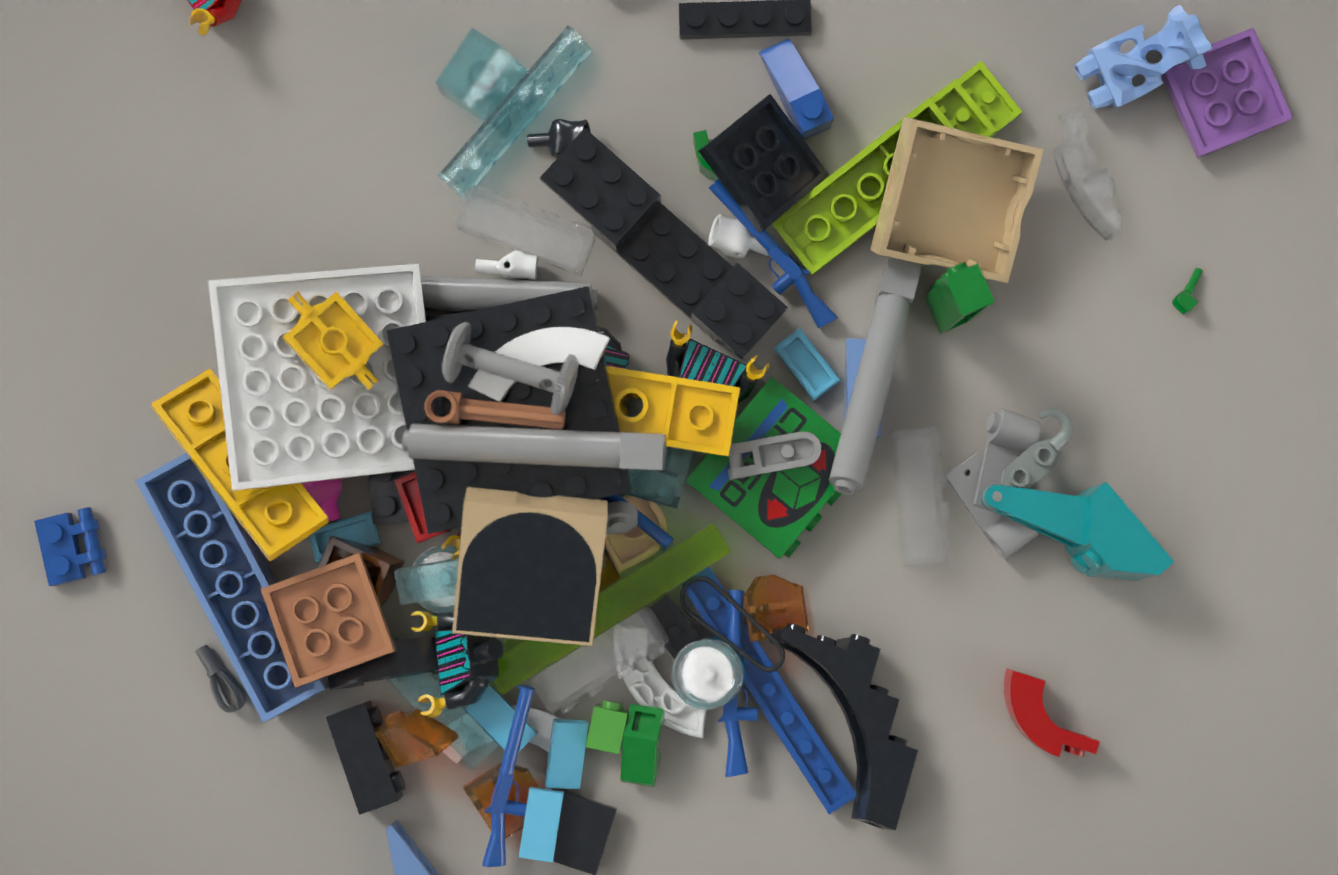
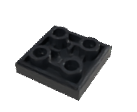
[552,788,617,875]

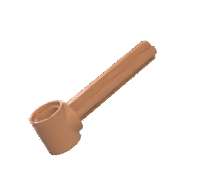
[425,391,566,429]

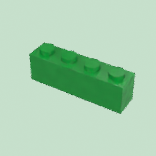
[924,262,995,334]

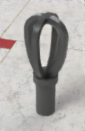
[195,645,246,713]

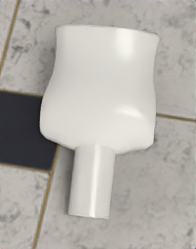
[708,214,769,258]
[475,250,538,280]

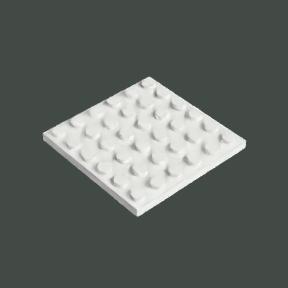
[208,263,426,491]

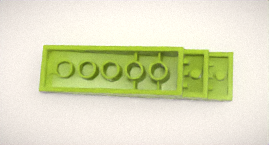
[771,61,1022,275]

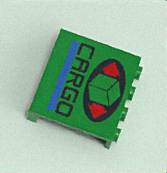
[685,377,841,559]

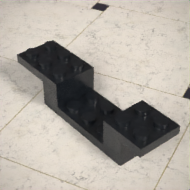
[540,128,788,359]

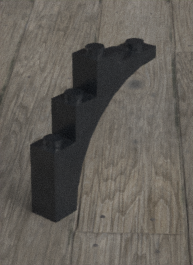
[769,623,918,831]

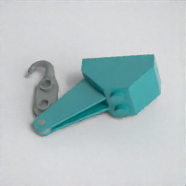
[981,408,1174,581]

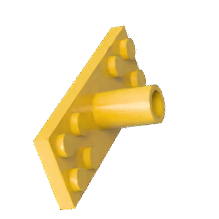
[607,366,740,456]
[151,368,329,561]

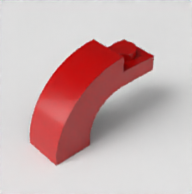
[1004,668,1100,757]

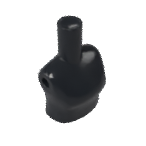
[527,119,590,158]

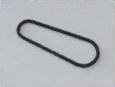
[680,576,785,672]

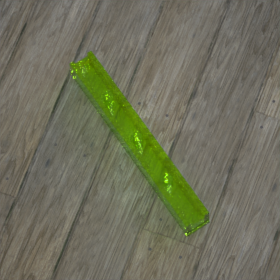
[493,523,731,695]

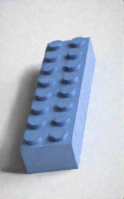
[135,453,329,723]

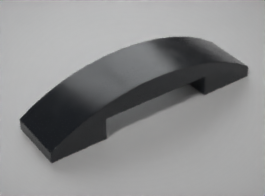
[328,636,438,691]

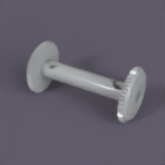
[442,322,578,415]

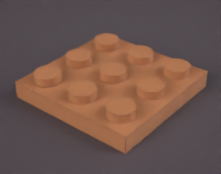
[261,553,396,688]

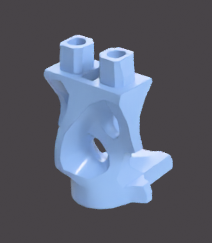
[1073,5,1213,109]

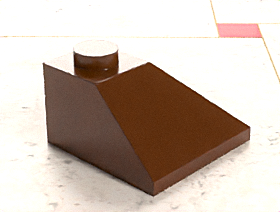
[318,536,405,607]

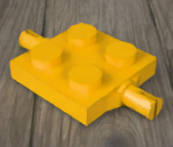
[282,291,384,391]

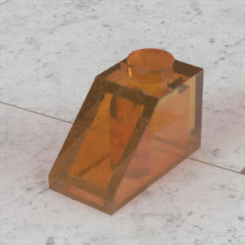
[375,709,459,768]

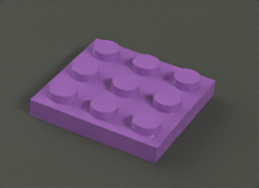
[1161,28,1293,158]

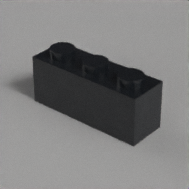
[326,700,406,815]

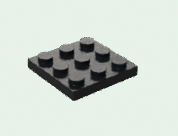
[698,94,829,233]

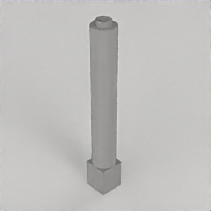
[829,257,922,495]
[420,276,598,312]
[403,424,667,470]

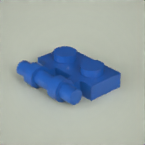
[34,507,106,586]

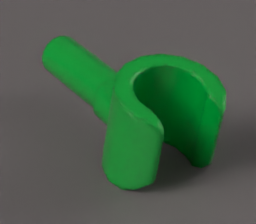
[1172,268,1203,315]

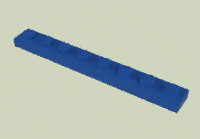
[681,566,856,814]

